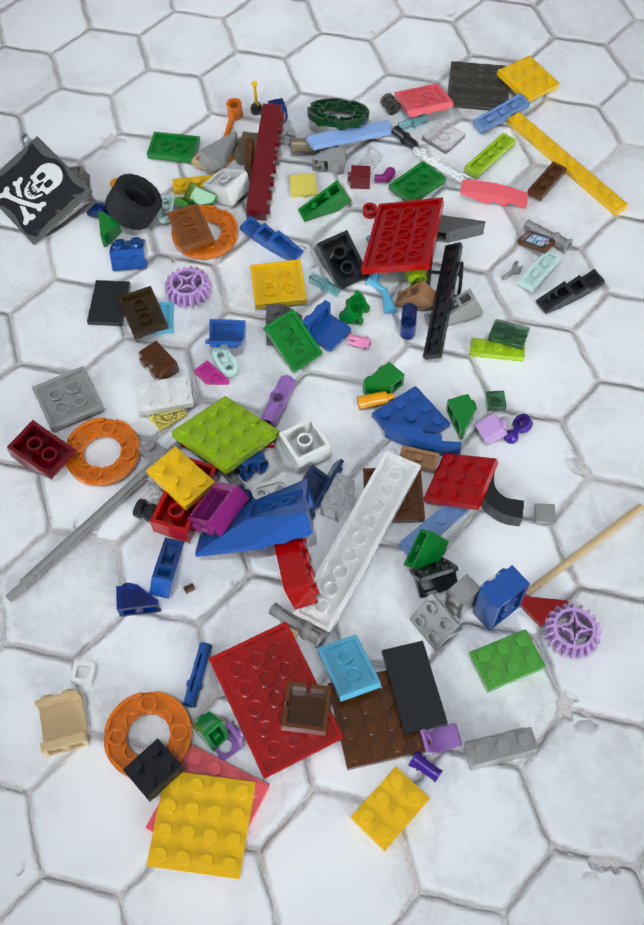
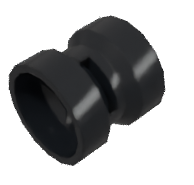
[133,498,157,523]

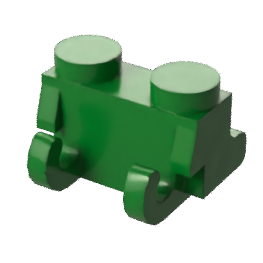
[339,290,370,326]

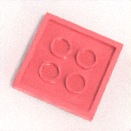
[394,83,453,117]

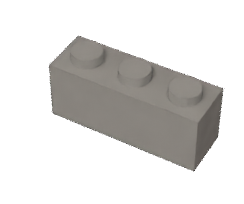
[464,727,539,771]

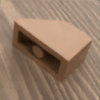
[395,280,436,312]

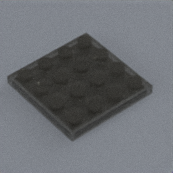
[447,61,509,111]

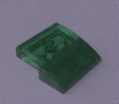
[488,319,530,350]

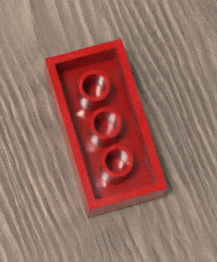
[150,457,220,543]
[274,538,320,610]

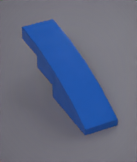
[239,216,304,261]
[384,424,461,456]

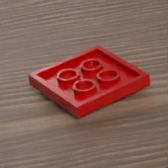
[423,453,498,510]

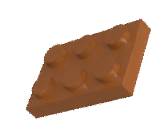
[166,203,215,252]

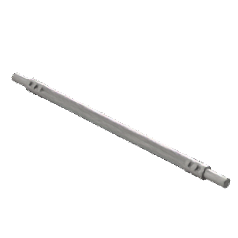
[5,441,182,602]

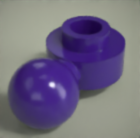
[504,414,533,444]

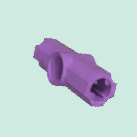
[261,374,296,427]

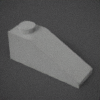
[199,131,238,173]
[424,288,483,326]

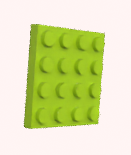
[172,396,280,475]

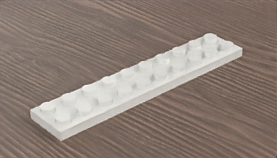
[293,450,421,635]

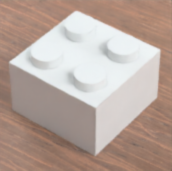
[279,417,331,473]

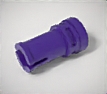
[408,750,443,782]

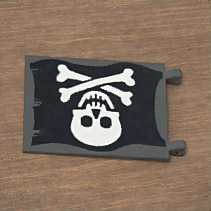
[0,133,93,245]

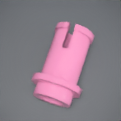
[348,333,371,350]

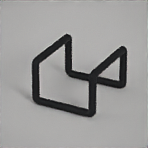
[427,259,464,298]

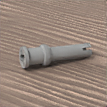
[523,219,573,253]
[269,603,328,648]

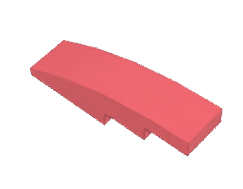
[460,179,528,209]

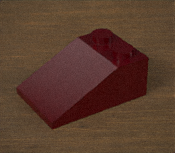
[7,420,77,480]

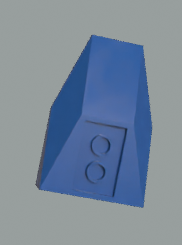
[195,479,314,557]

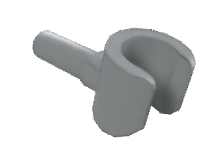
[501,261,523,280]

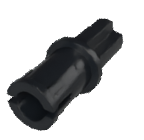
[391,125,419,150]

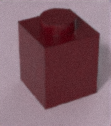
[347,165,371,189]

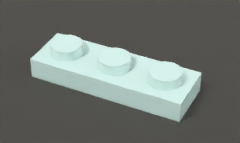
[518,250,561,293]

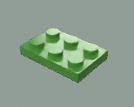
[468,629,546,693]

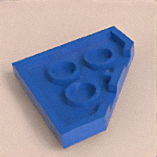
[372,386,451,434]

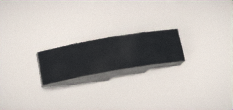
[535,269,605,314]

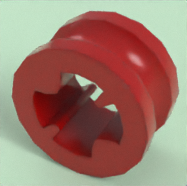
[363,202,378,219]

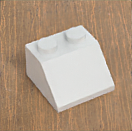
[203,167,250,206]

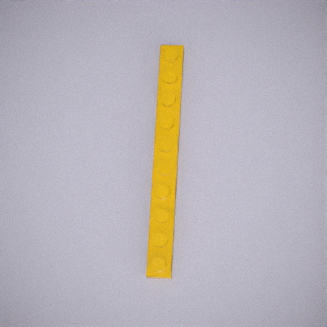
[507,112,628,216]

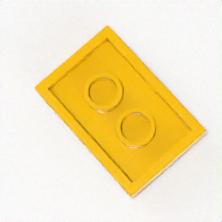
[146,446,215,511]
[350,767,430,852]

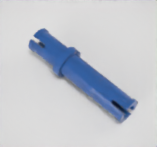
[182,642,212,708]

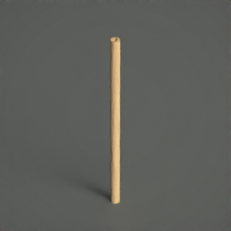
[525,503,644,596]

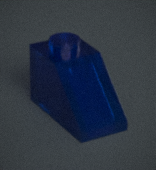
[116,583,162,617]

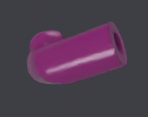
[374,167,396,183]

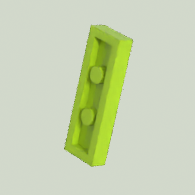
[469,338,525,362]

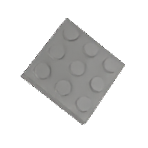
[32,366,104,432]

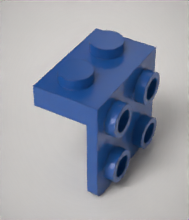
[109,237,147,271]
[302,300,351,352]
[205,319,246,348]

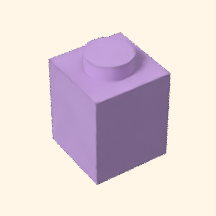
[475,413,508,445]

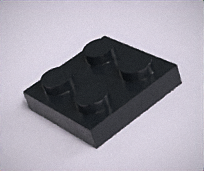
[123,738,185,802]

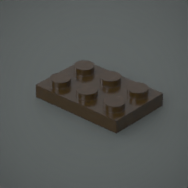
[118,286,168,340]

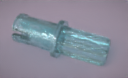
[397,113,428,130]
[308,273,341,297]

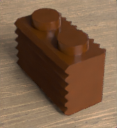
[138,340,179,380]

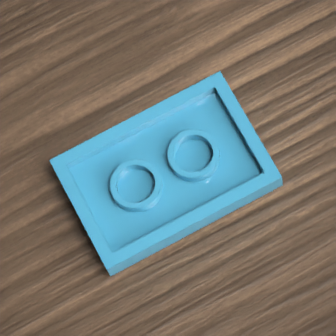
[317,634,381,702]

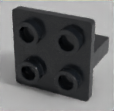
[409,557,459,598]

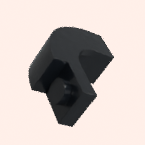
[481,473,524,527]

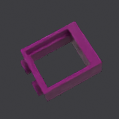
[188,482,249,536]

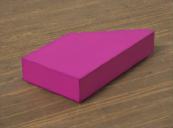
[194,360,230,385]

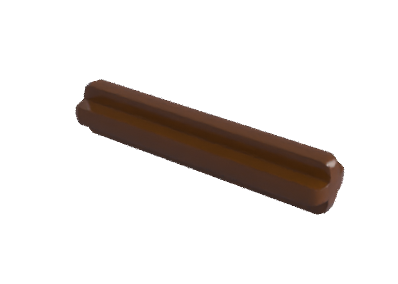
[245,137,254,180]

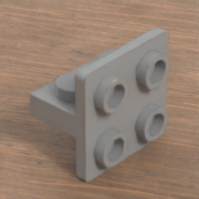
[410,593,463,650]

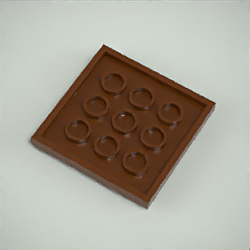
[327,670,431,771]

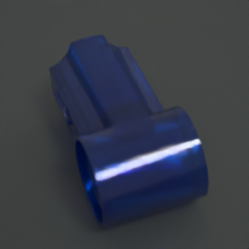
[400,303,418,340]

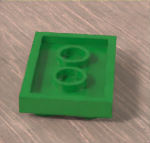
[147,131,200,163]
[389,161,446,201]
[263,309,323,373]

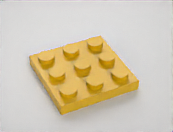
[496,55,560,102]
[250,259,307,309]

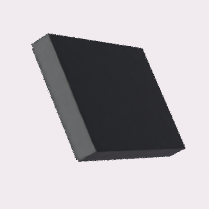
[87,280,131,326]

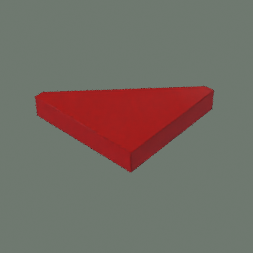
[520,596,569,627]

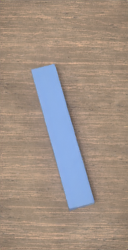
[306,120,393,150]

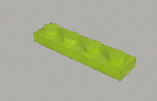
[464,132,516,179]

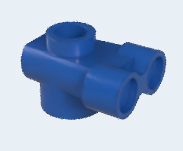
[238,451,269,481]

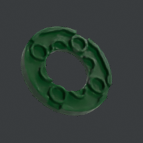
[307,98,369,130]

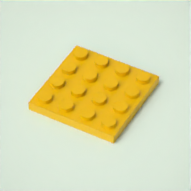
[146,772,256,880]

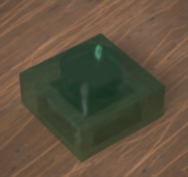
[485,390,507,411]

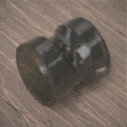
[380,93,401,115]

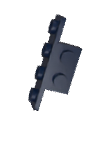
[301,459,344,519]

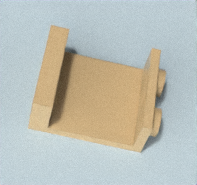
[34,689,90,757]

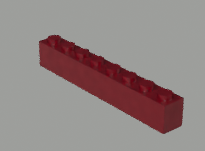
[246,103,285,221]

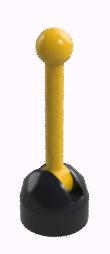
[250,81,262,115]

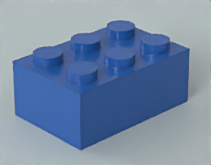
[473,565,530,631]

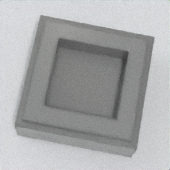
[534,503,556,525]

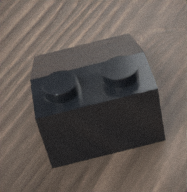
[314,230,370,290]

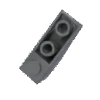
[436,215,486,243]

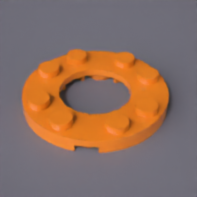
[171,205,238,260]
[66,417,140,486]
[104,691,193,778]

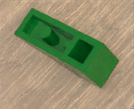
[298,180,352,222]

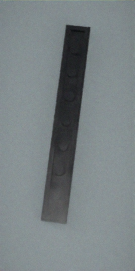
[423,242,463,360]

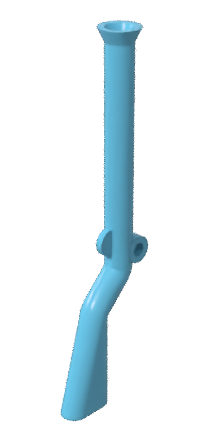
[365,235,398,314]

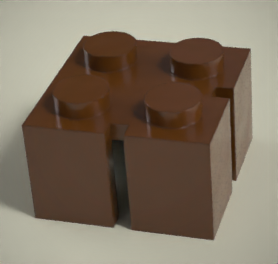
[281,681,332,736]

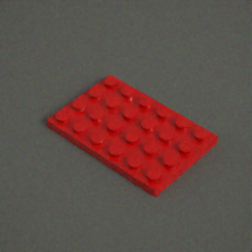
[361,197,444,274]
[209,621,344,780]

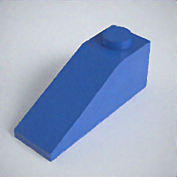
[149,537,184,599]

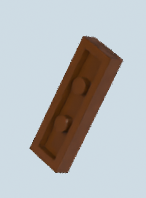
[527,161,567,201]

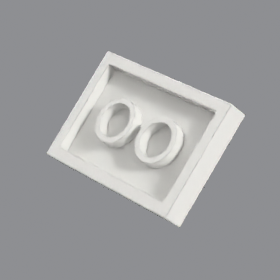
[135,375,194,416]

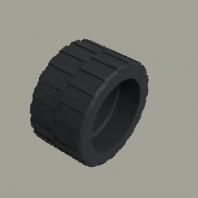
[105,173,162,230]

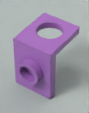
[215,721,244,761]
[420,723,462,754]

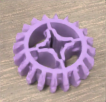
[165,266,211,309]
[543,603,602,660]

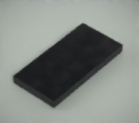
[381,640,448,735]

